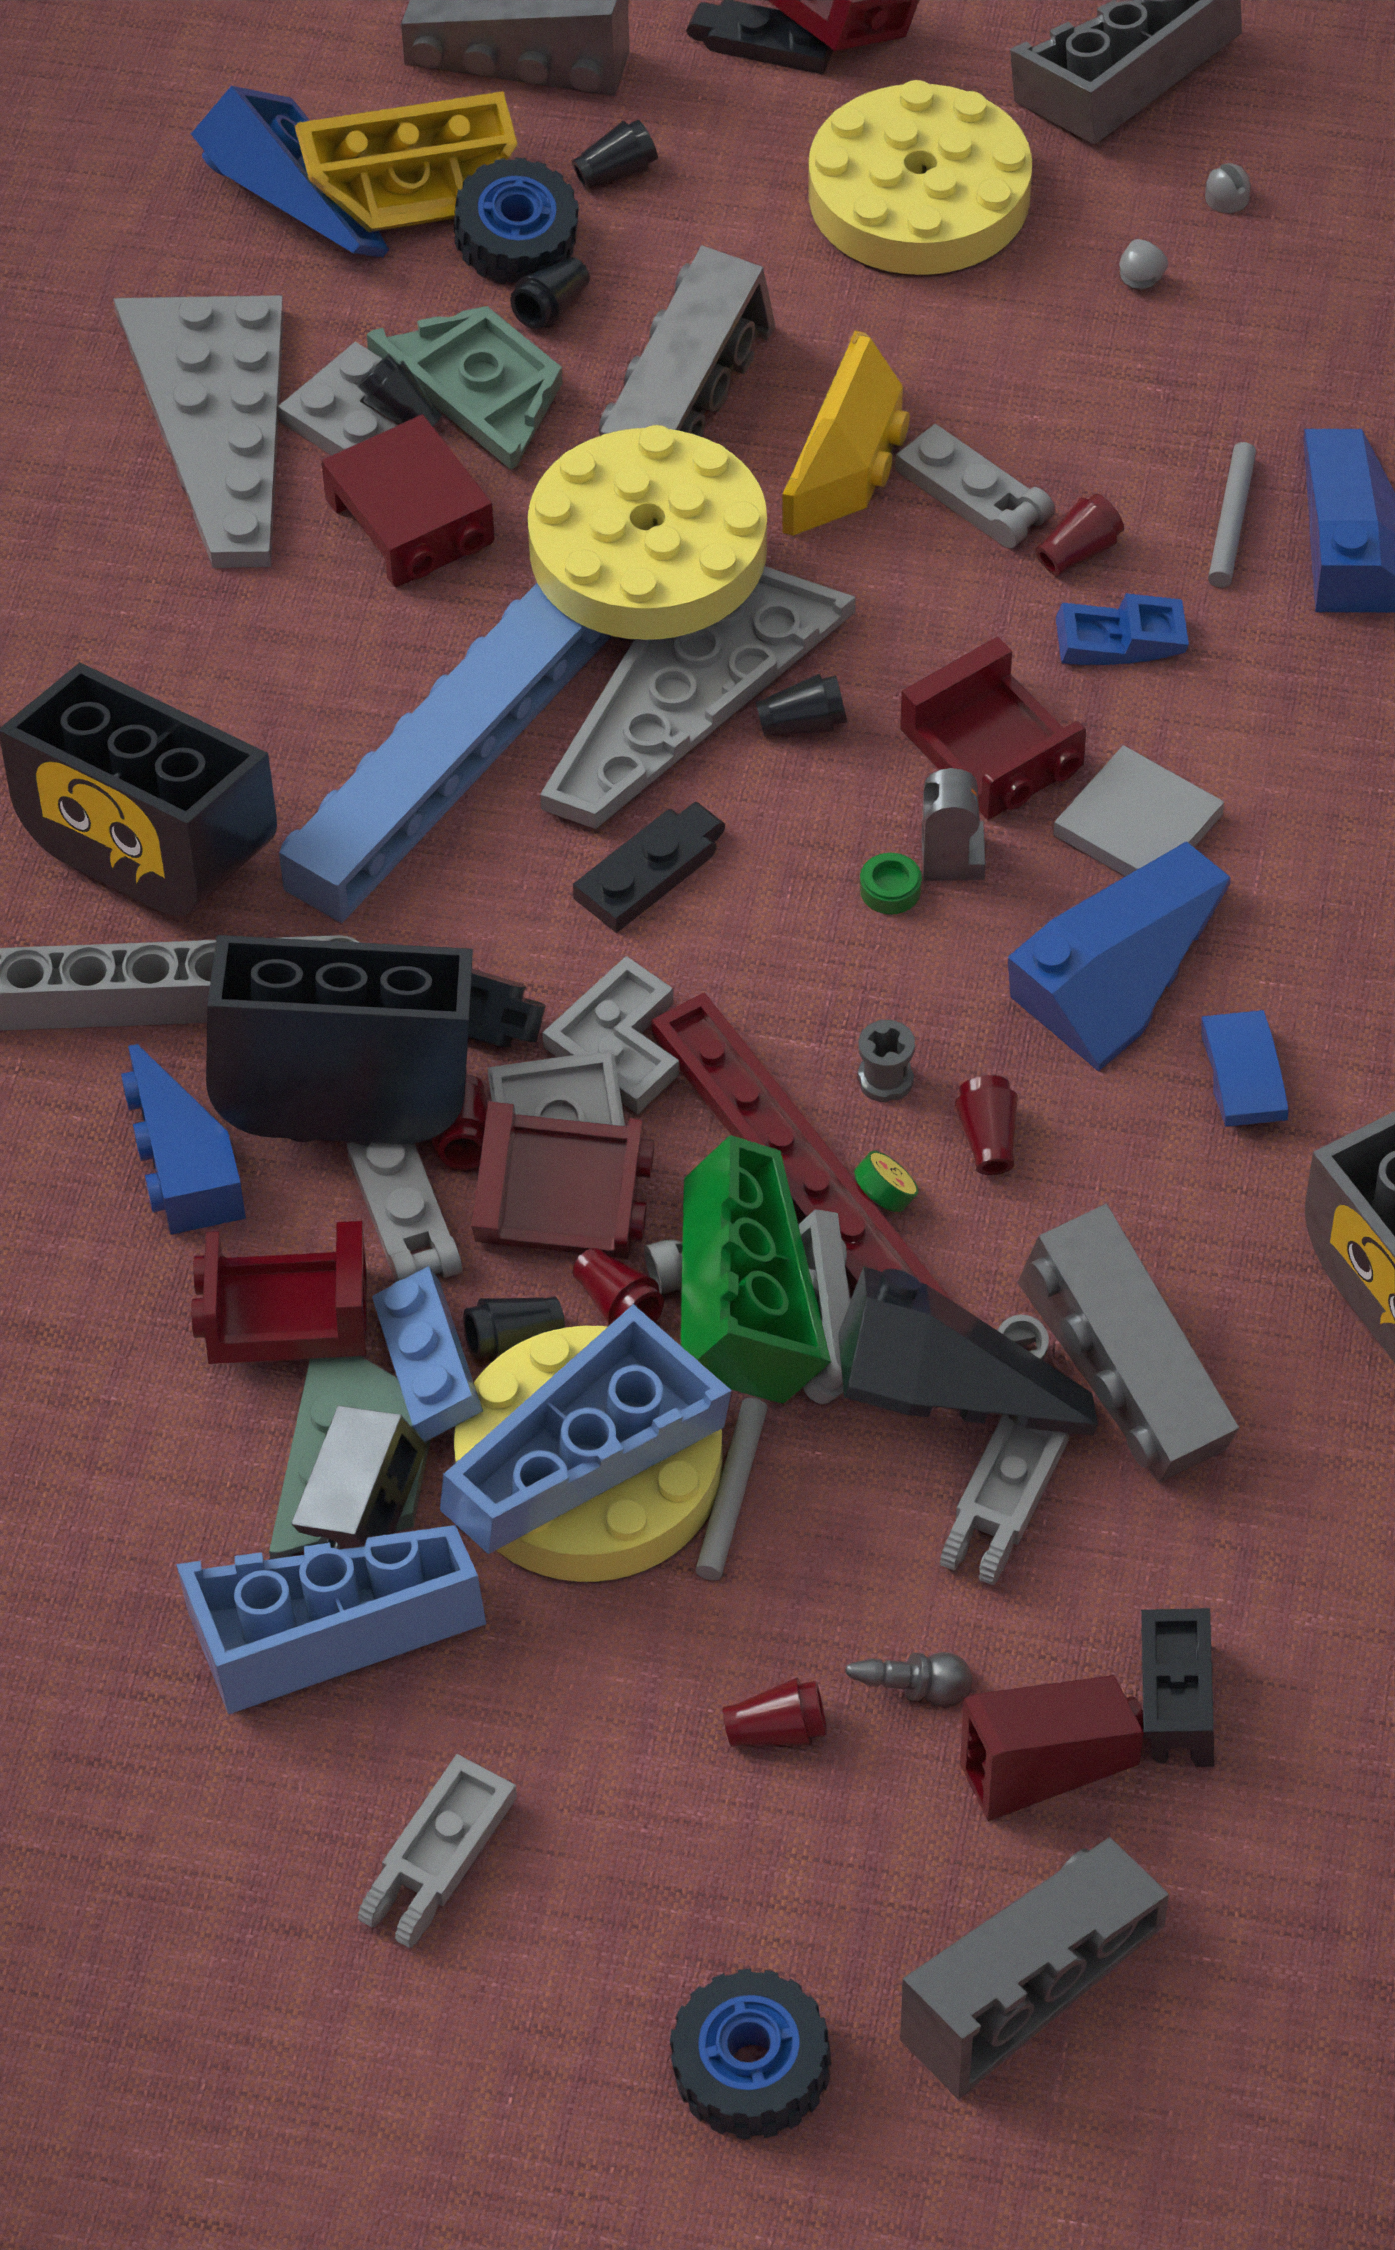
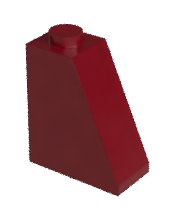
[960,1675,1144,1821]

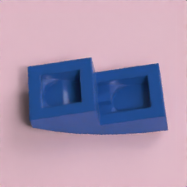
[1056,593,1189,665]
[1201,1010,1288,1127]

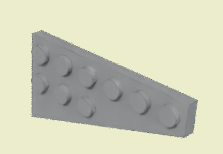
[113,295,284,568]
[540,566,856,829]

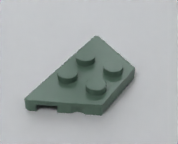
[366,306,563,470]
[269,1356,431,1559]

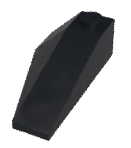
[838,1267,1098,1436]

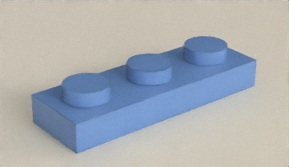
[372,1266,483,1442]

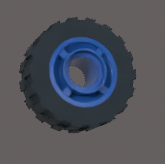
[453,158,579,284]
[670,1969,831,2140]

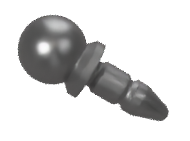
[845,1652,972,1707]

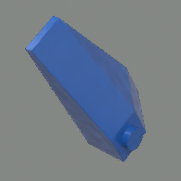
[191,86,389,258]
[1303,429,1395,613]
[1008,841,1231,1072]

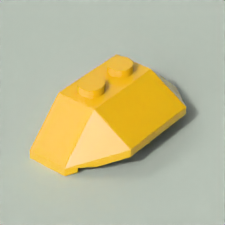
[295,91,518,232]
[782,330,910,536]

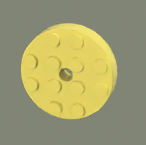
[809,80,1032,275]
[528,425,767,640]
[454,1326,722,1582]

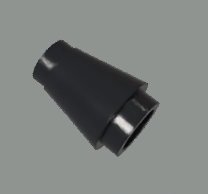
[572,119,658,190]
[510,257,590,329]
[357,354,442,427]
[756,673,848,737]
[463,1296,565,1362]

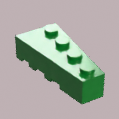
[680,1135,832,1404]

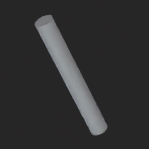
[1208,442,1256,588]
[695,1398,768,1581]

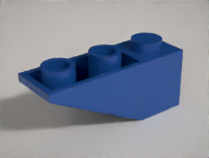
[121,1044,246,1235]

